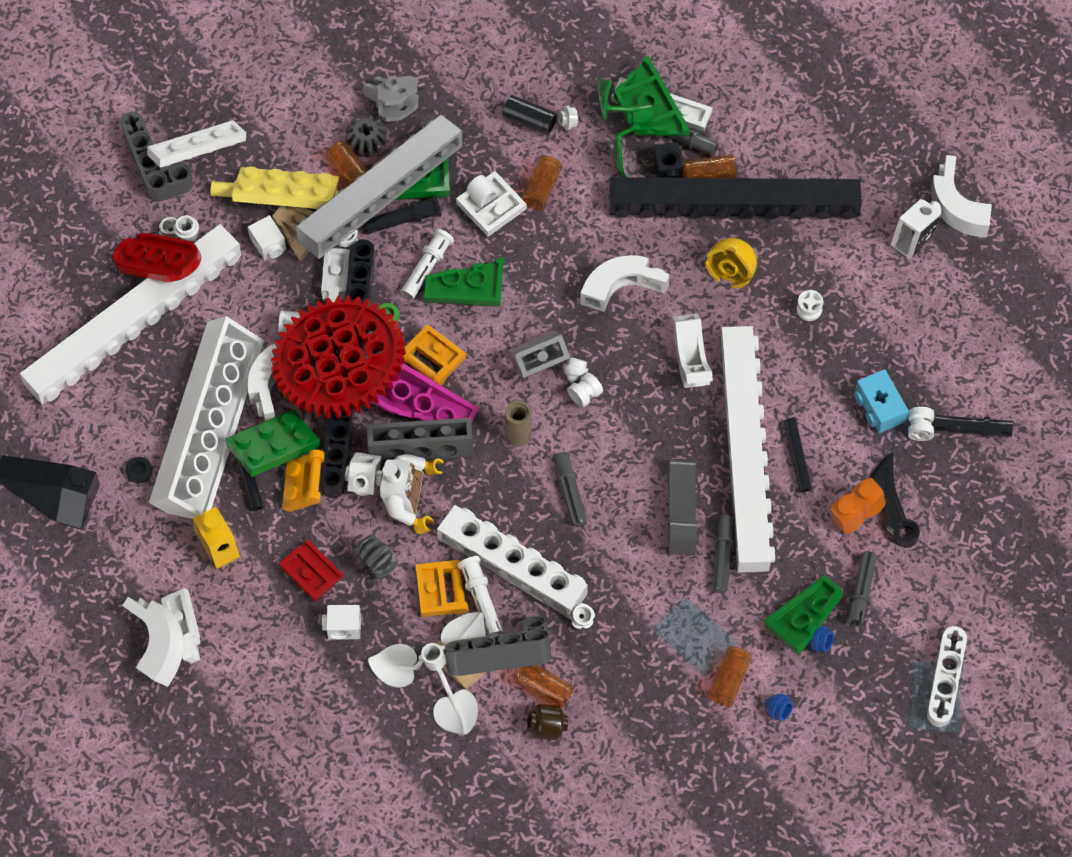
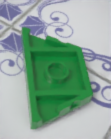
[614,56,690,136]

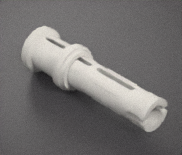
[400,229,454,300]
[457,556,503,636]

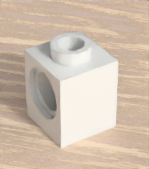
[248,215,286,261]
[322,605,361,639]

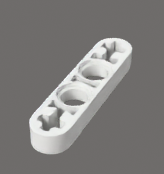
[927,626,967,727]

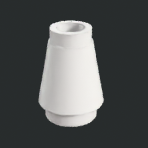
[174,215,199,243]

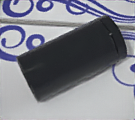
[502,95,557,136]

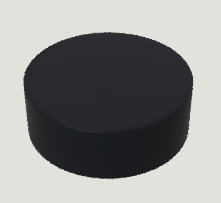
[126,457,153,484]

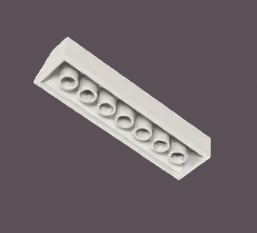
[149,316,264,519]

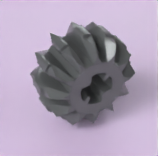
[345,114,387,157]
[354,535,398,579]

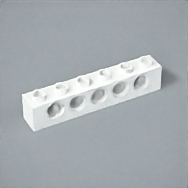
[437,505,588,618]

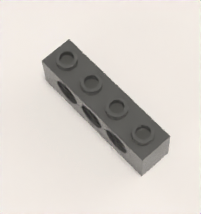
[367,418,474,463]

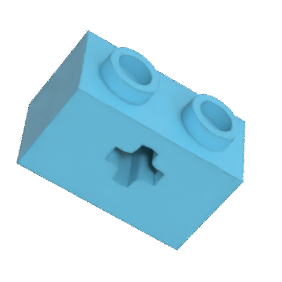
[854,369,909,433]

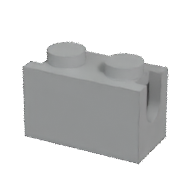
[508,331,570,378]

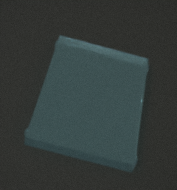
[654,598,737,675]
[909,661,964,733]

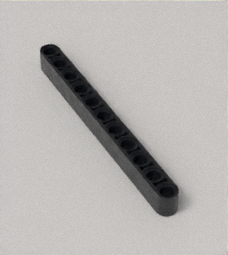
[320,239,375,498]

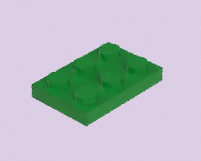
[226,409,320,477]

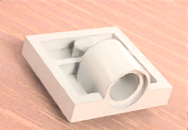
[456,171,527,237]

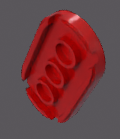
[113,233,201,282]

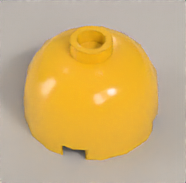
[705,237,757,289]

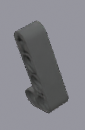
[121,111,193,202]
[669,459,697,555]
[445,616,552,676]

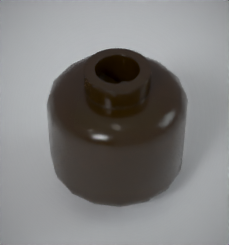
[527,704,568,740]

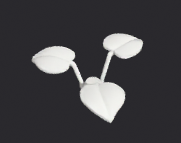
[368,612,486,735]

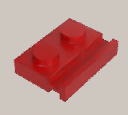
[279,539,344,602]

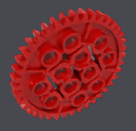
[271,296,406,418]

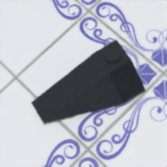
[0,455,100,530]

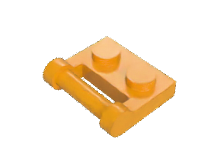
[403,324,466,386]
[282,450,325,512]
[416,560,469,617]

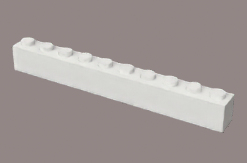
[20,224,241,405]
[721,326,775,572]

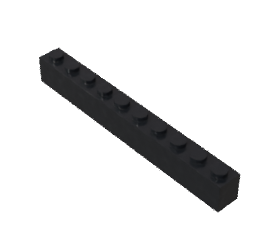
[610,177,862,220]

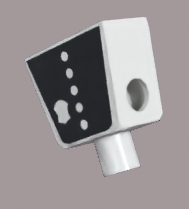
[891,199,943,259]

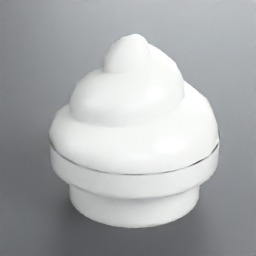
[563,357,588,384]

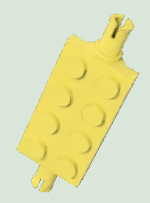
[211,167,339,209]

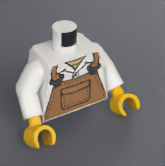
[380,454,444,535]

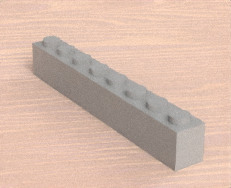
[296,115,462,259]

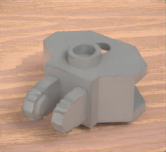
[362,76,419,122]

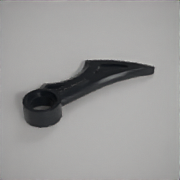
[870,453,920,548]

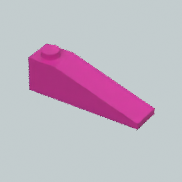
[370,364,479,422]

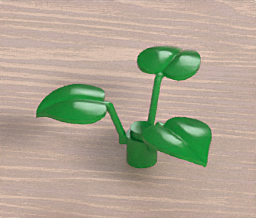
[597,77,653,177]

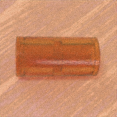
[326,141,368,186]
[683,154,737,178]
[521,156,563,211]
[708,646,752,707]
[514,665,574,708]

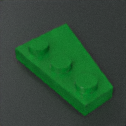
[396,158,450,199]
[424,257,504,306]
[764,575,843,655]

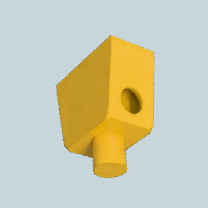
[193,507,240,569]

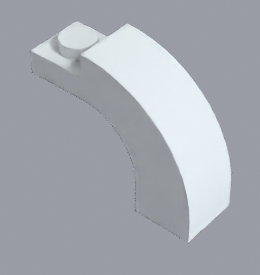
[931,155,992,238]
[580,255,670,312]
[672,313,713,388]
[248,343,302,421]
[122,597,183,687]

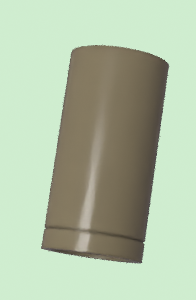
[505,401,531,446]

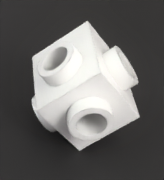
[345,452,383,496]

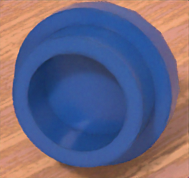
[809,626,834,652]
[765,694,794,721]

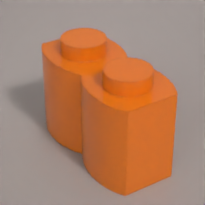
[830,478,886,534]

